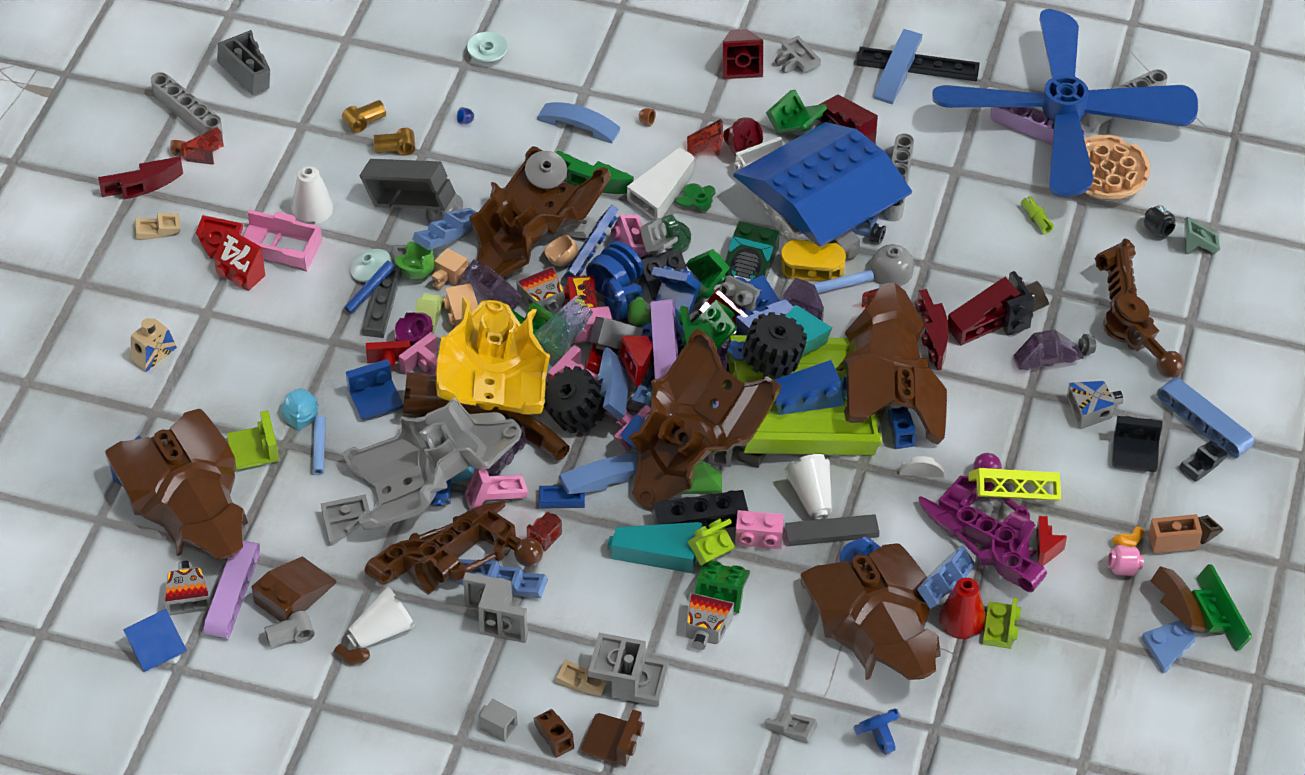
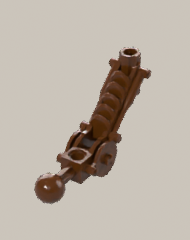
[1094,238,1185,378]

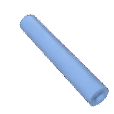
[810,270,874,295]
[312,415,326,475]

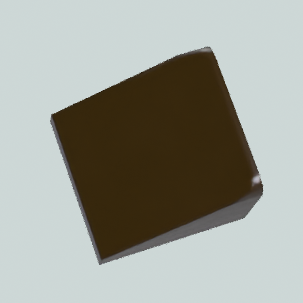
[1026,281,1049,312]
[738,446,766,468]
[1198,515,1224,544]

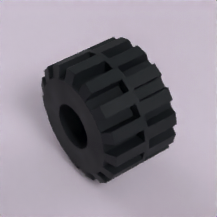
[742,312,807,378]
[544,366,607,433]

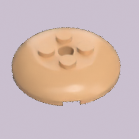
[1084,135,1150,200]

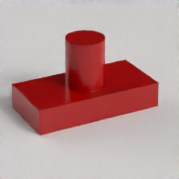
[366,340,410,372]

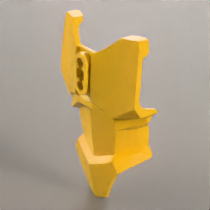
[436,297,550,414]

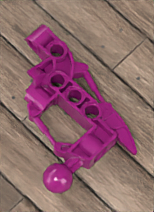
[918,453,1047,592]

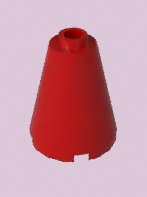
[939,578,986,639]

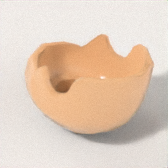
[544,235,578,266]

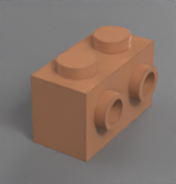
[1148,514,1202,554]

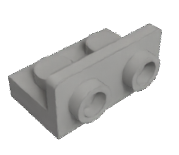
[640,218,678,254]

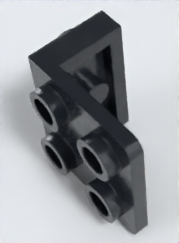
[640,248,687,301]
[1003,271,1035,336]
[1112,415,1163,472]

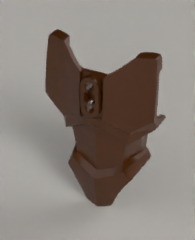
[469,146,611,284]
[836,283,947,445]
[628,329,782,509]
[105,409,248,560]
[800,543,941,680]

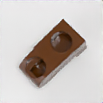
[534,709,575,758]

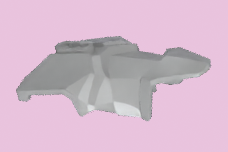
[343,398,522,530]

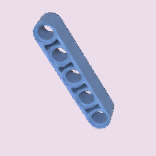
[1157,377,1254,458]

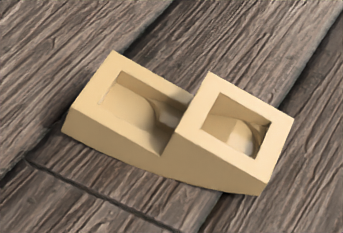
[134,213,180,239]
[555,659,607,696]

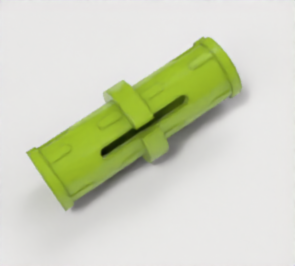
[1021,196,1054,234]

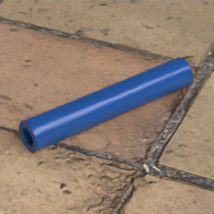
[344,260,395,314]

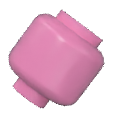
[1107,545,1144,577]

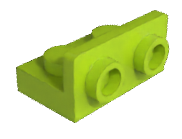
[687,519,736,565]
[983,597,1021,649]

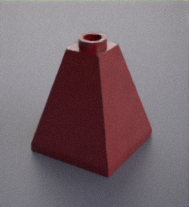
[722,29,763,79]

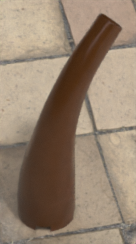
[402,372,570,461]

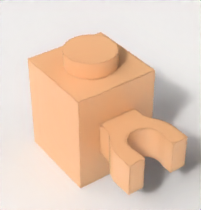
[432,248,469,290]

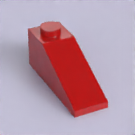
[619,336,654,386]

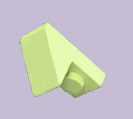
[415,293,444,334]

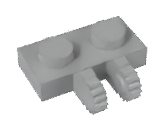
[775,35,821,73]

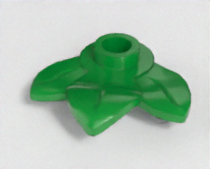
[675,183,716,211]

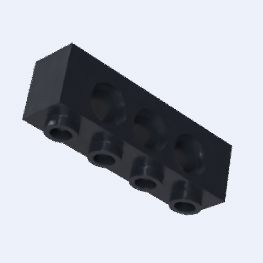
[653,490,748,530]

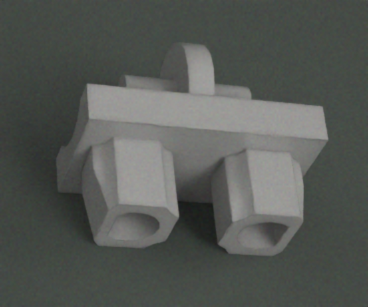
[719,275,761,311]

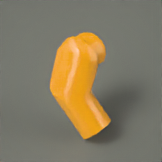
[1112,526,1145,547]

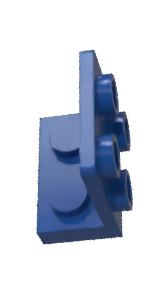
[346,359,403,420]

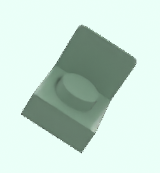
[1184,217,1220,254]

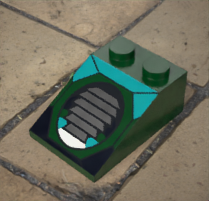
[720,221,780,284]

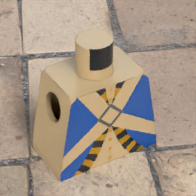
[131,318,177,372]

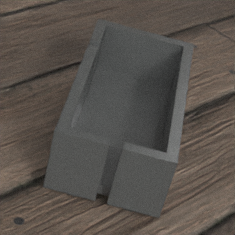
[359,159,456,210]

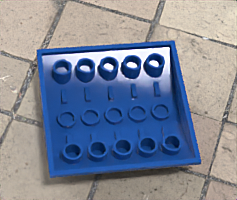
[733,122,912,247]

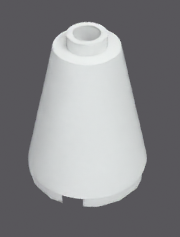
[291,166,333,224]
[785,454,832,520]
[347,587,415,648]

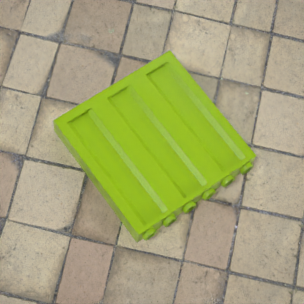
[726,335,882,455]

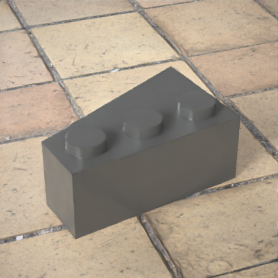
[217,30,270,95]

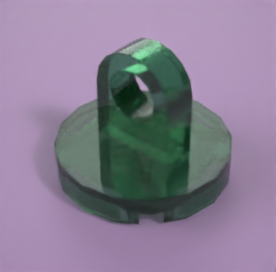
[661,214,691,253]

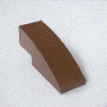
[1150,566,1206,632]

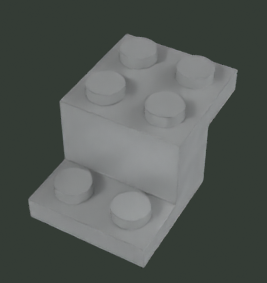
[463,572,528,643]
[588,633,669,706]

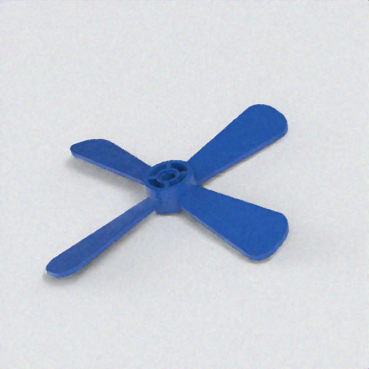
[932,9,1198,197]

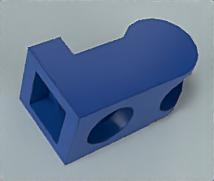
[888,407,916,449]

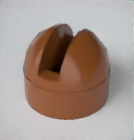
[638,108,656,125]
[170,140,187,156]

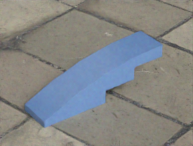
[874,29,923,104]
[412,208,476,250]
[597,347,628,420]
[558,452,638,494]
[917,545,975,609]
[449,559,548,598]

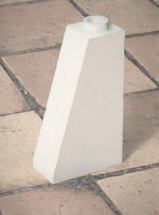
[627,147,695,219]

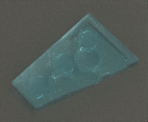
[534,294,593,367]

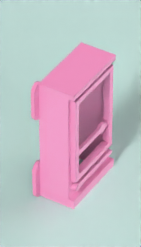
[243,210,322,272]

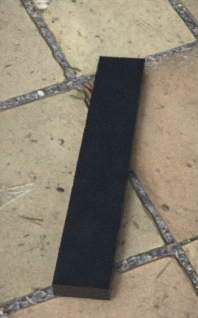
[856,47,980,82]

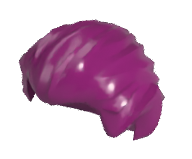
[394,312,433,346]

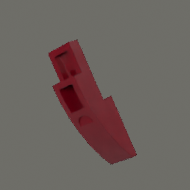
[98,156,183,200]
[915,289,948,371]

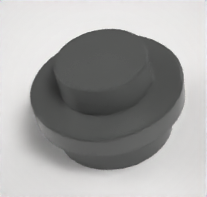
[1078,334,1096,356]

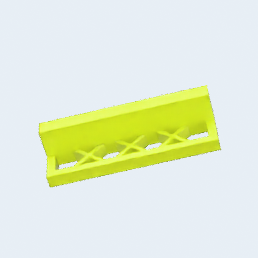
[968,468,1061,501]

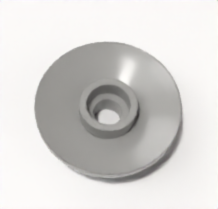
[525,151,567,189]

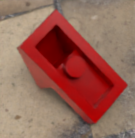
[1036,516,1067,566]

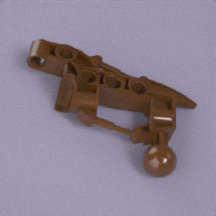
[365,501,543,595]

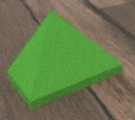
[681,461,722,494]

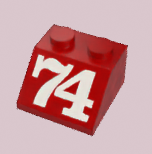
[214,228,266,291]

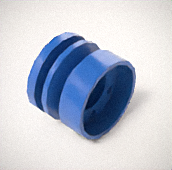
[586,241,644,297]

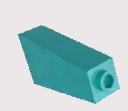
[786,305,832,356]
[608,522,702,574]

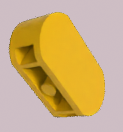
[781,240,846,282]

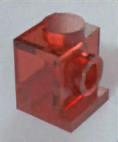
[526,512,562,552]

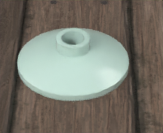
[467,32,508,62]
[350,249,392,282]

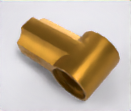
[342,100,386,133]
[374,128,415,155]

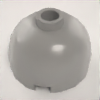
[871,244,914,286]

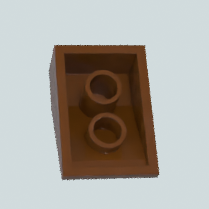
[251,556,336,622]

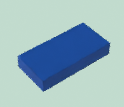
[539,485,585,509]

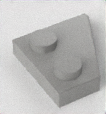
[321,494,370,546]

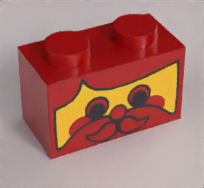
[564,275,597,310]

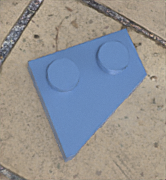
[1142,620,1196,673]

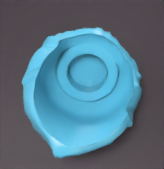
[281,388,319,430]

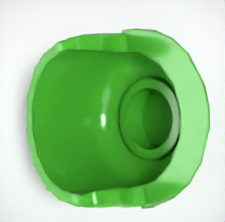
[395,241,435,280]
[627,297,652,328]

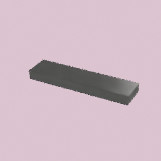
[362,268,402,338]
[785,514,880,546]

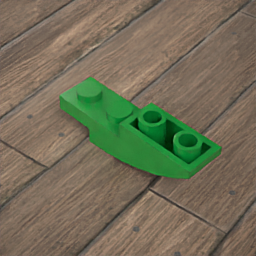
[556,151,634,194]

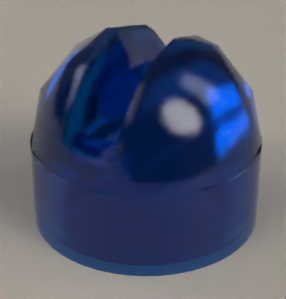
[457,107,475,124]

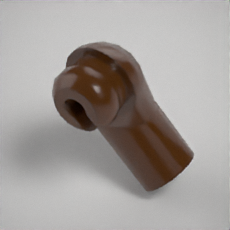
[334,644,370,666]

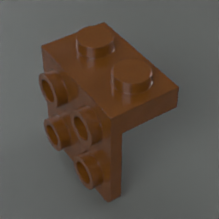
[581,709,645,767]

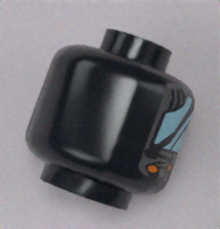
[1144,205,1176,237]

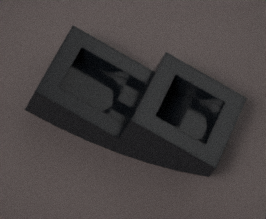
[1179,441,1228,482]

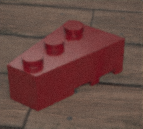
[818,94,878,144]
[948,276,1020,346]

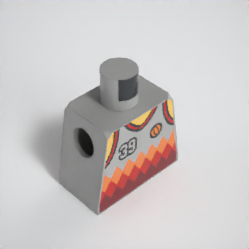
[516,267,564,317]
[164,560,211,616]
[686,593,734,650]

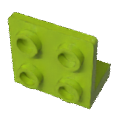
[227,410,279,470]

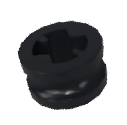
[869,223,886,244]

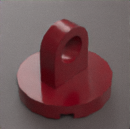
[723,117,763,156]

